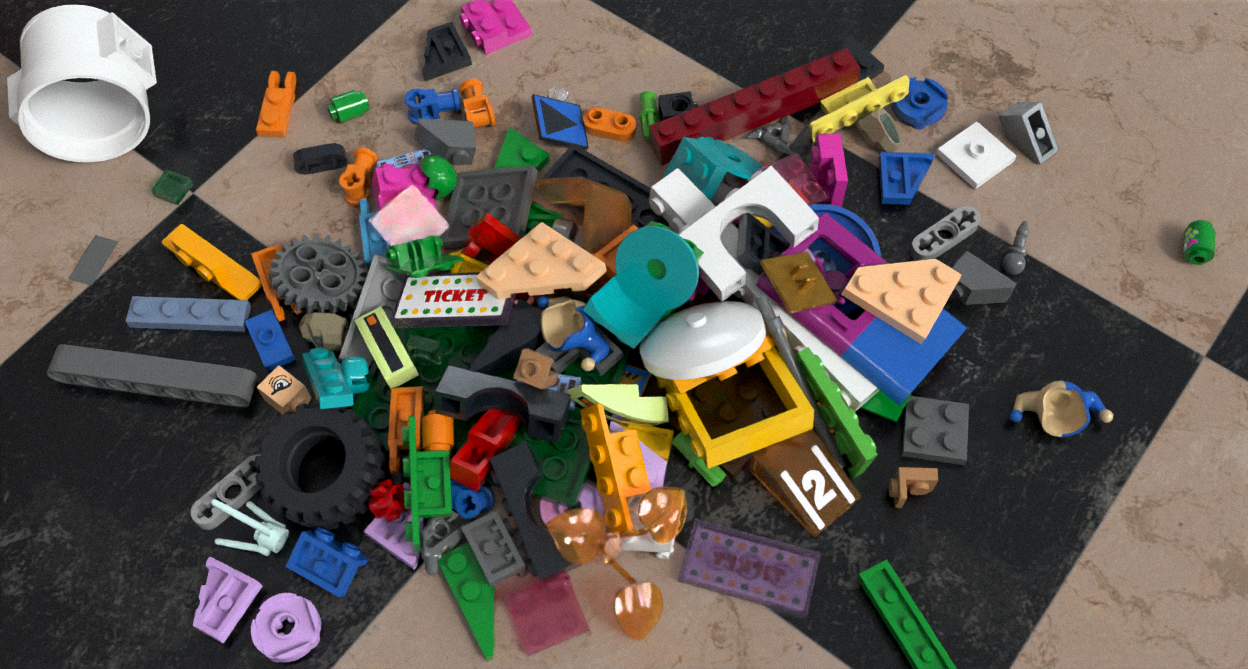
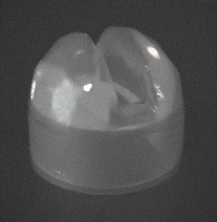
[547,85,569,102]

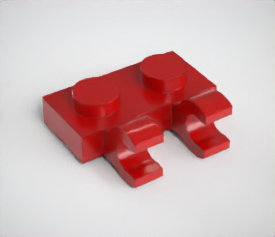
[461,212,522,265]

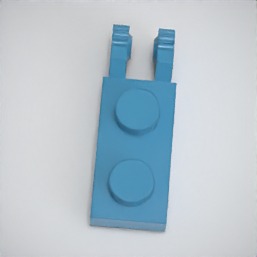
[359,198,393,268]

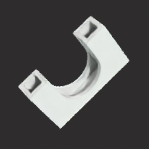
[677,166,819,302]

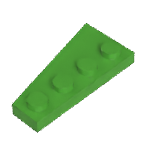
[795,347,877,479]

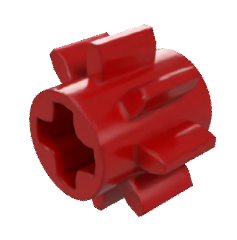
[368,479,408,522]

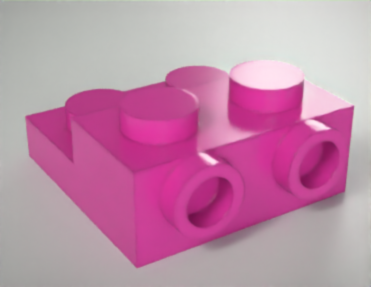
[459,0,532,55]
[807,133,848,207]
[371,164,439,227]

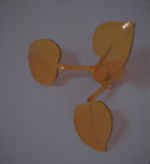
[546,486,687,641]

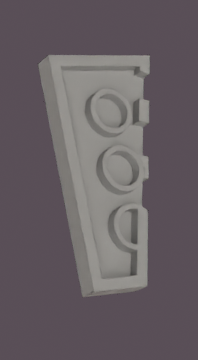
[338,254,431,369]

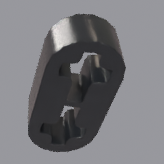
[293,143,347,175]

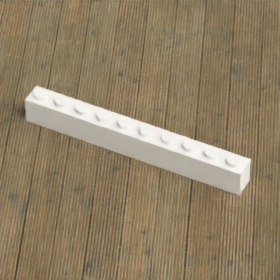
[649,168,879,412]

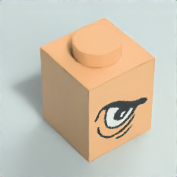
[257,366,312,414]

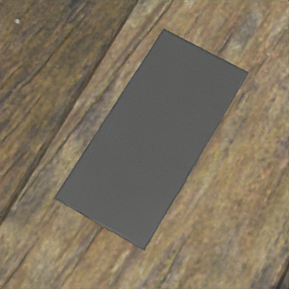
[69,235,118,286]

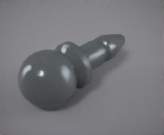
[1002,221,1028,275]

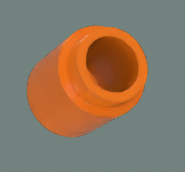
[421,410,454,457]

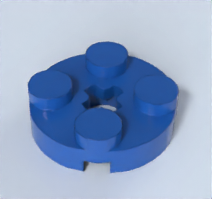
[891,77,948,129]

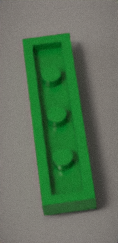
[857,560,957,669]

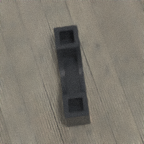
[436,365,571,443]
[490,442,582,582]

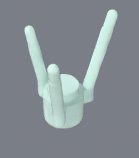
[211,499,289,556]

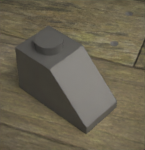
[999,102,1059,164]
[415,118,476,165]
[950,251,1017,305]

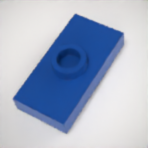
[245,309,295,372]

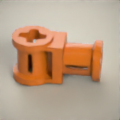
[459,79,496,128]
[339,148,378,206]

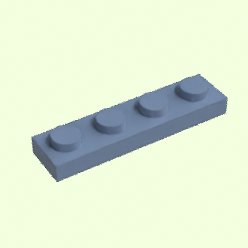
[126,296,251,332]

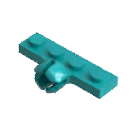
[302,348,369,409]

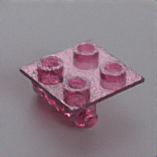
[753,152,828,206]
[368,183,451,246]
[504,573,590,656]

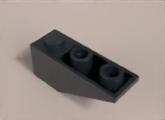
[469,299,545,376]

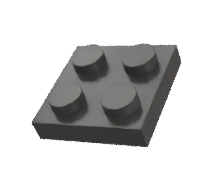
[901,396,969,465]

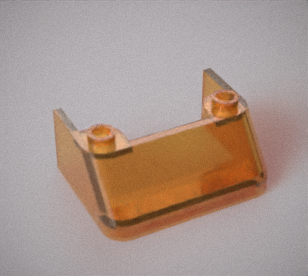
[532,177,632,304]

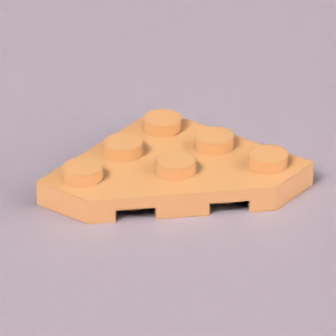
[476,222,607,299]
[841,259,962,344]

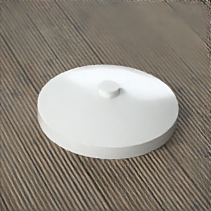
[640,301,766,380]

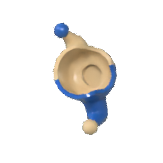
[537,296,609,371]
[1009,380,1113,437]

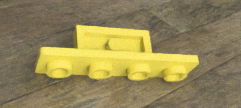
[809,75,909,142]

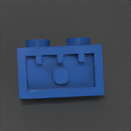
[285,527,369,597]

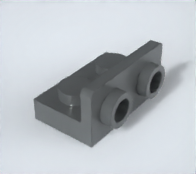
[461,510,528,587]

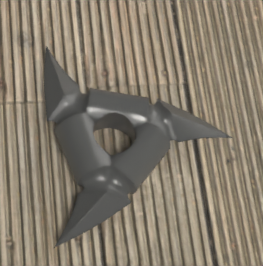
[745,116,796,156]

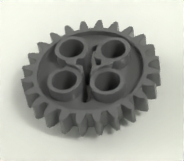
[269,234,367,314]

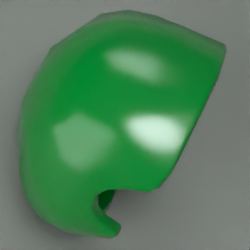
[420,155,457,200]

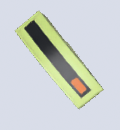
[354,306,419,389]
[567,384,669,426]

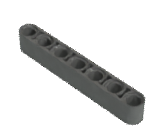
[46,344,258,407]

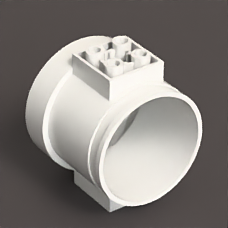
[7,5,157,162]

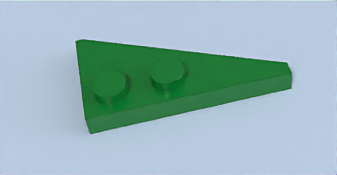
[438,543,495,662]

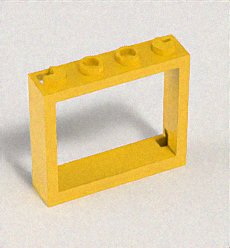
[656,346,814,469]

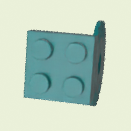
[662,137,766,201]
[583,226,699,349]

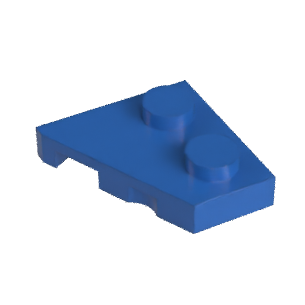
[879,152,934,205]

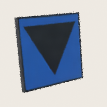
[531,94,589,150]

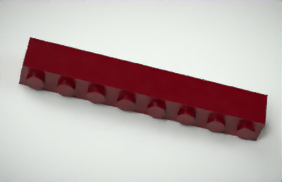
[649,48,860,166]

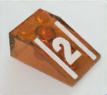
[749,430,861,537]

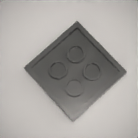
[441,165,538,248]

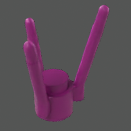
[815,257,864,304]

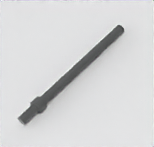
[755,294,845,470]

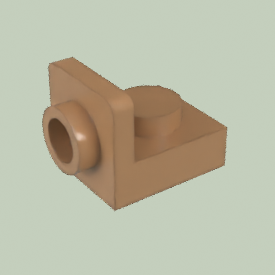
[514,349,559,389]
[889,467,938,508]

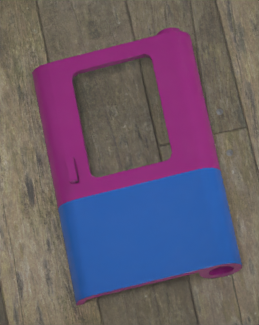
[755,213,967,406]

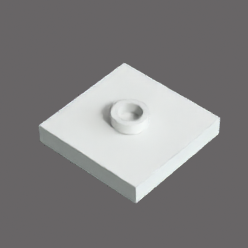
[936,122,1016,189]

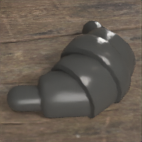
[419,510,474,576]

